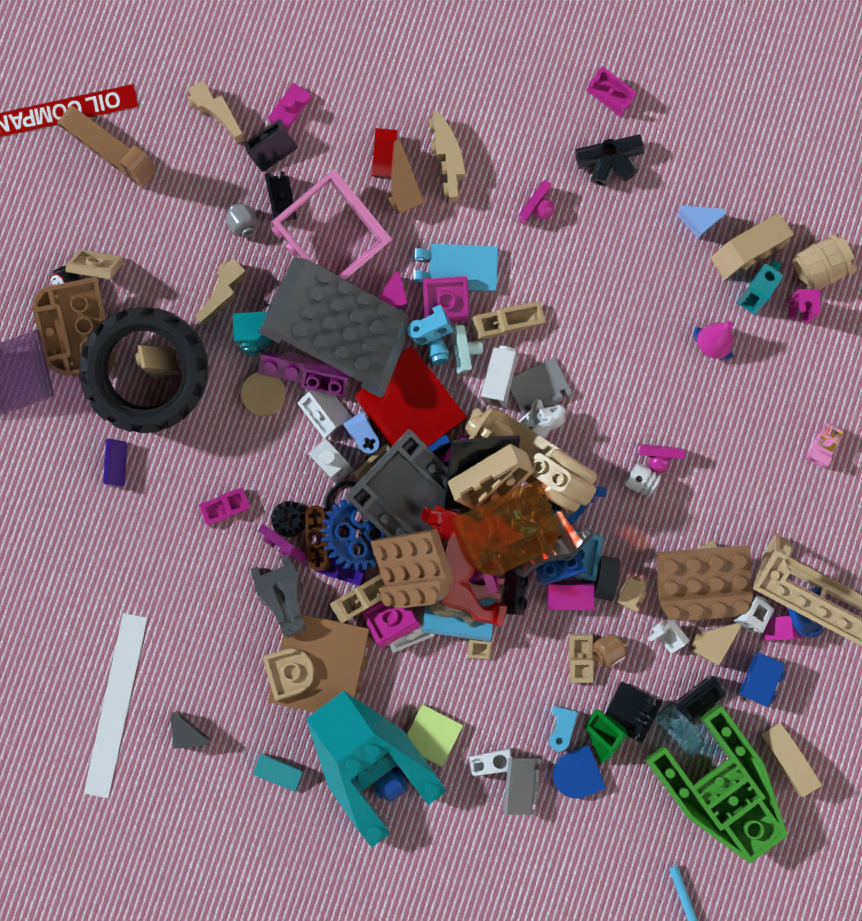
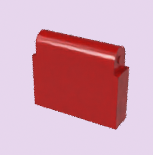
[354,345,467,447]

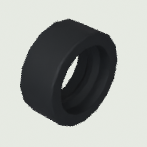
[594,556,620,601]

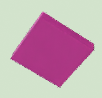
[422,276,470,322]
[361,601,421,649]

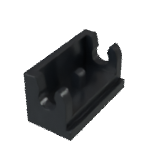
[264,171,297,222]
[673,675,726,723]

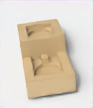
[569,633,593,683]

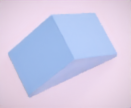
[678,205,726,239]

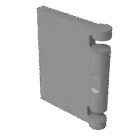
[510,358,573,417]
[503,758,541,815]

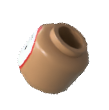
[592,634,627,668]

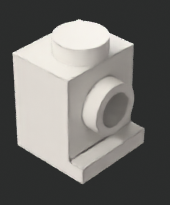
[733,595,774,633]

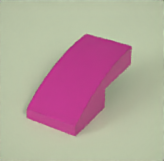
[198,487,251,527]

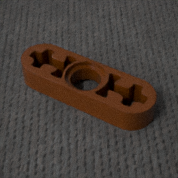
[305,505,331,572]

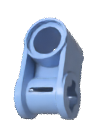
[343,412,380,456]

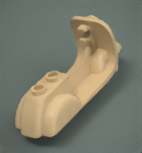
[464,407,597,512]

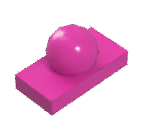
[518,180,554,225]
[637,444,686,474]

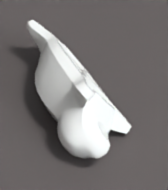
[518,399,565,438]

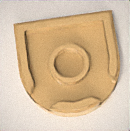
[262,648,315,701]

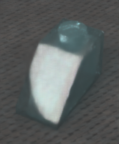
[655,702,707,758]

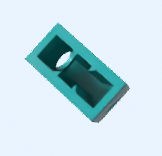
[737,260,783,315]

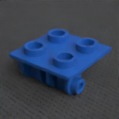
[536,552,586,586]

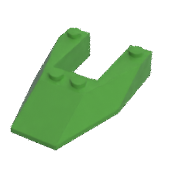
[644,705,788,863]

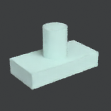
[450,325,483,374]

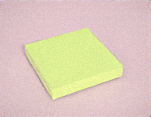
[407,704,463,767]

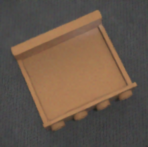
[268,614,373,712]

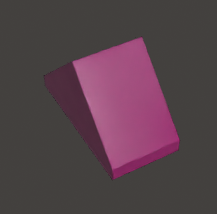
[379,271,408,310]
[764,616,804,641]

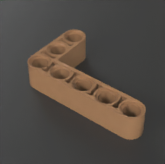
[57,106,157,188]

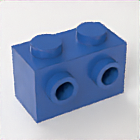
[738,653,786,707]

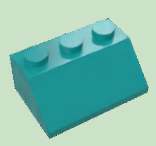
[233,312,274,356]

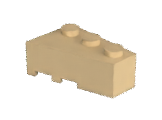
[710,213,794,280]
[448,444,535,516]

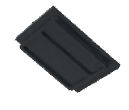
[443,435,521,509]

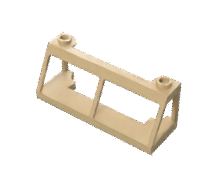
[753,533,862,646]

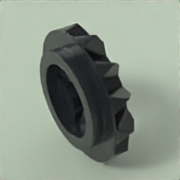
[271,501,306,537]

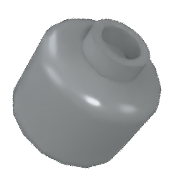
[225,203,259,238]

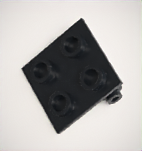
[605,681,662,743]

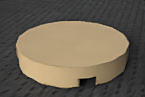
[241,372,286,416]

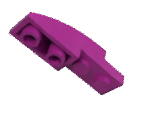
[258,350,349,397]

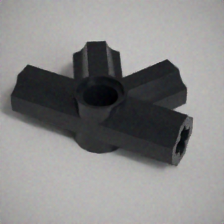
[575,134,644,187]

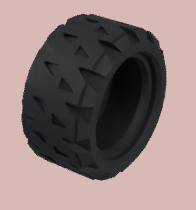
[79,307,209,433]

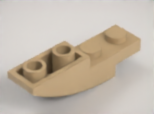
[429,111,465,203]

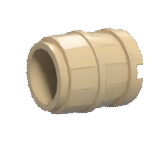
[793,232,857,290]

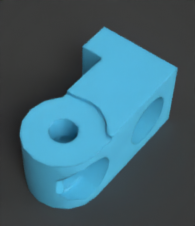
[407,305,454,345]
[548,705,577,751]

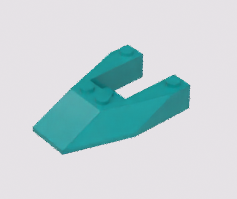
[306,690,447,848]

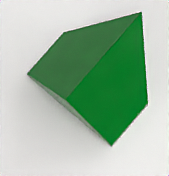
[584,708,627,765]

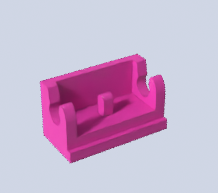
[586,66,637,117]
[787,289,820,323]
[547,581,594,610]

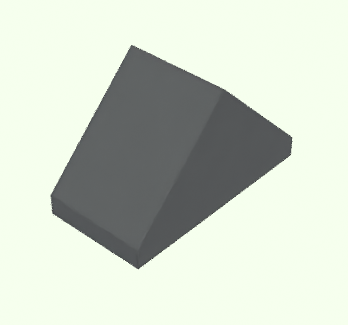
[170,711,212,749]

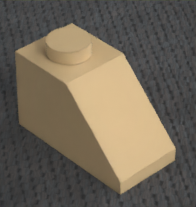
[691,623,741,666]

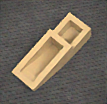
[470,301,546,341]
[760,723,822,798]

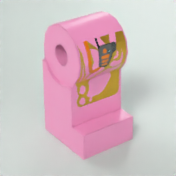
[805,422,843,468]

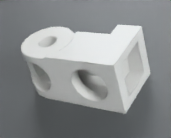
[469,748,513,776]

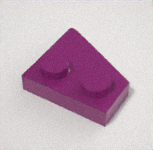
[258,524,309,567]

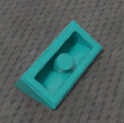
[253,753,304,792]

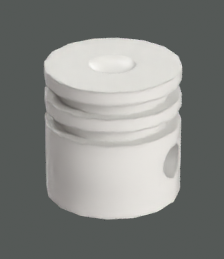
[624,462,662,499]

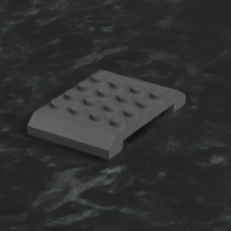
[258,257,412,398]
[345,429,496,548]

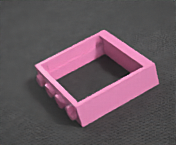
[270,169,392,280]

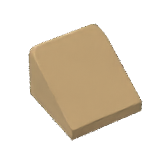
[467,637,492,660]

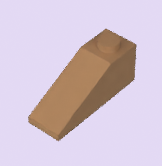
[388,139,424,213]

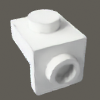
[648,620,690,654]

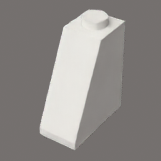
[481,346,517,408]

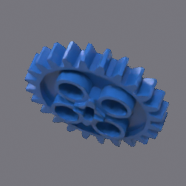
[320,499,387,571]

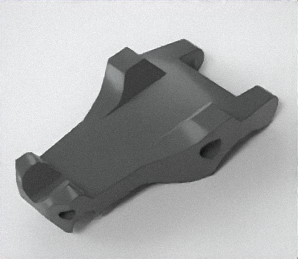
[509,508,593,578]
[251,556,306,638]

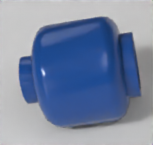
[373,768,409,802]

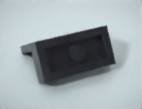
[244,119,298,172]

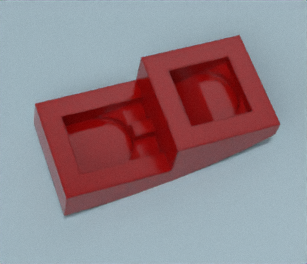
[372,128,398,178]

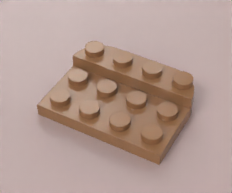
[33,277,116,376]
[371,529,453,608]
[657,545,753,621]

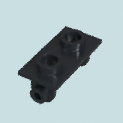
[503,568,529,615]

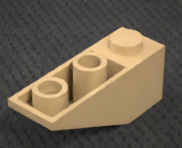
[135,345,180,379]

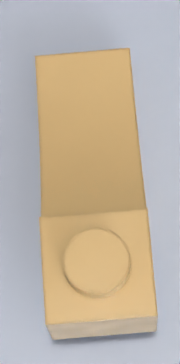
[187,80,245,144]
[195,258,248,326]
[330,574,385,623]

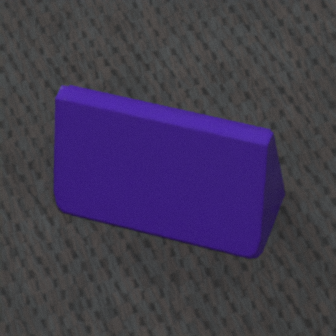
[103,439,128,487]

